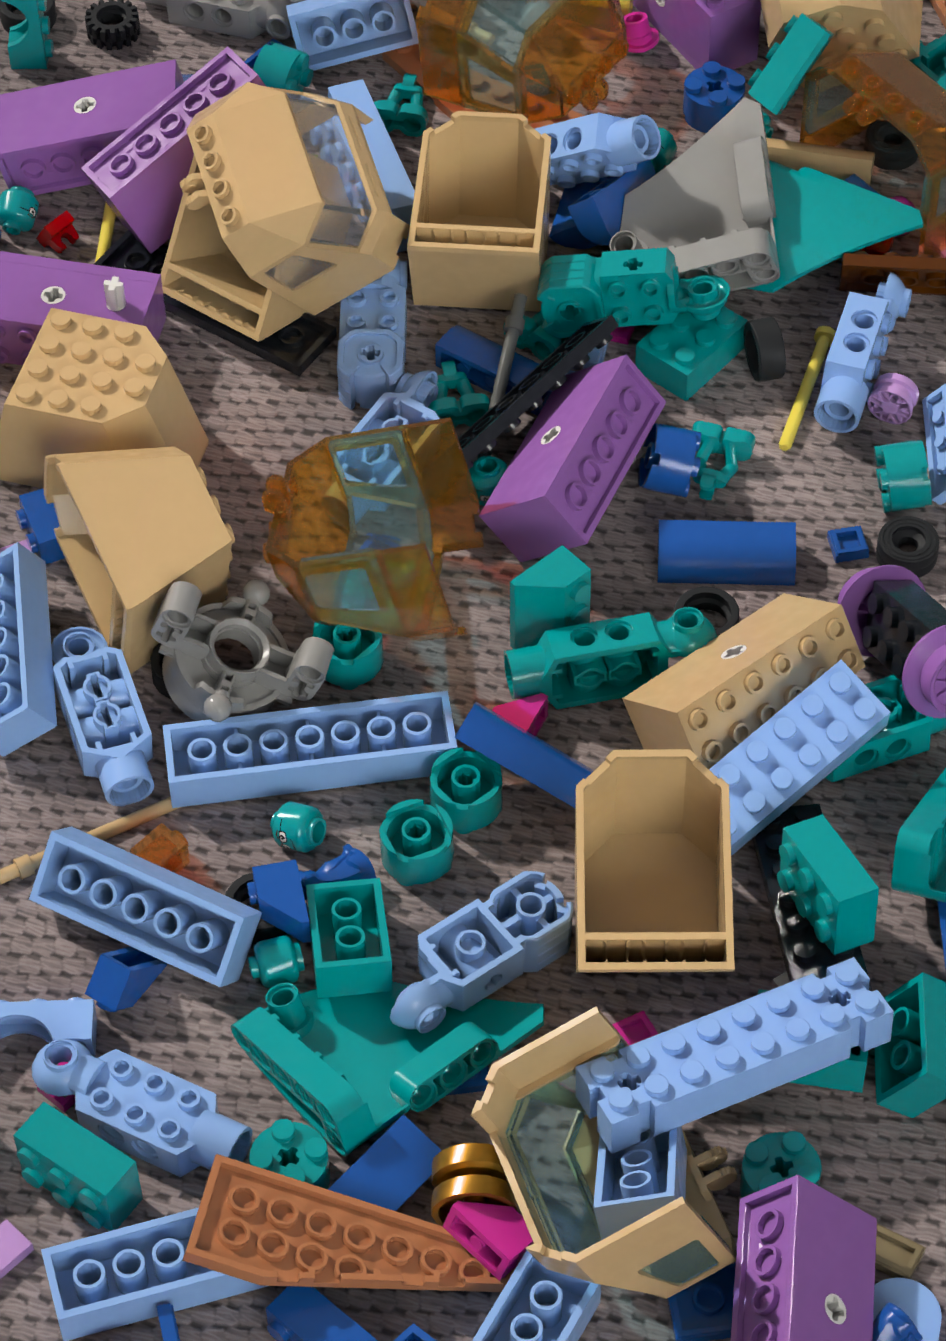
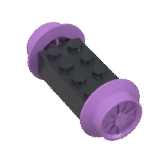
[837,565,946,718]

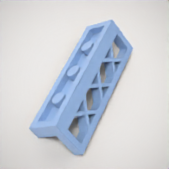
[922,383,946,505]

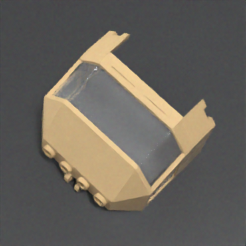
[179,82,410,316]

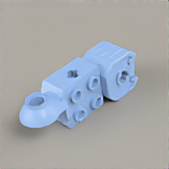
[337,259,408,410]
[390,871,573,1033]

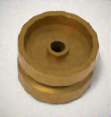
[431,1143,519,1226]

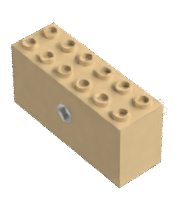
[622,593,866,769]

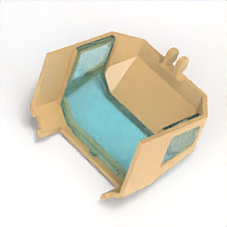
[470,1006,738,1299]

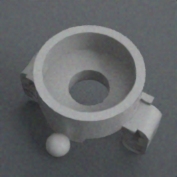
[151,579,334,722]

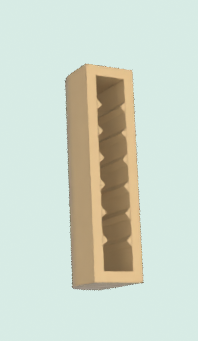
[766,138,875,186]

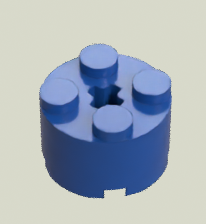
[683,61,745,133]
[638,423,701,498]

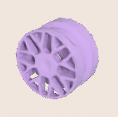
[867,373,920,424]

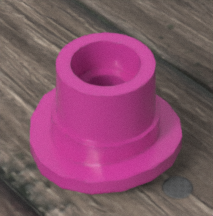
[618,12,660,53]

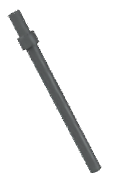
[477,293,527,460]

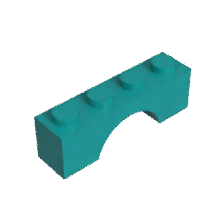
[0,0,54,69]

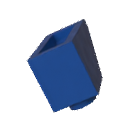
[247,859,311,943]
[85,947,167,1012]

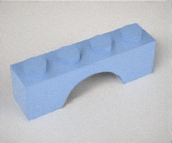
[0,997,97,1057]

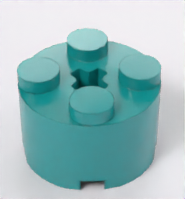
[253,41,314,92]
[874,440,932,513]
[312,606,384,690]
[430,747,503,834]
[379,799,454,886]
[249,1119,330,1189]
[740,1131,822,1198]

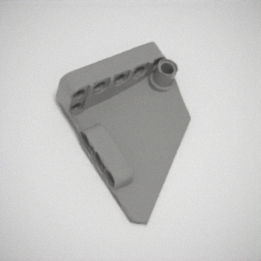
[609,97,780,291]

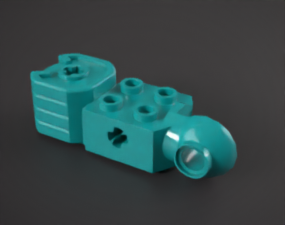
[537,247,730,338]

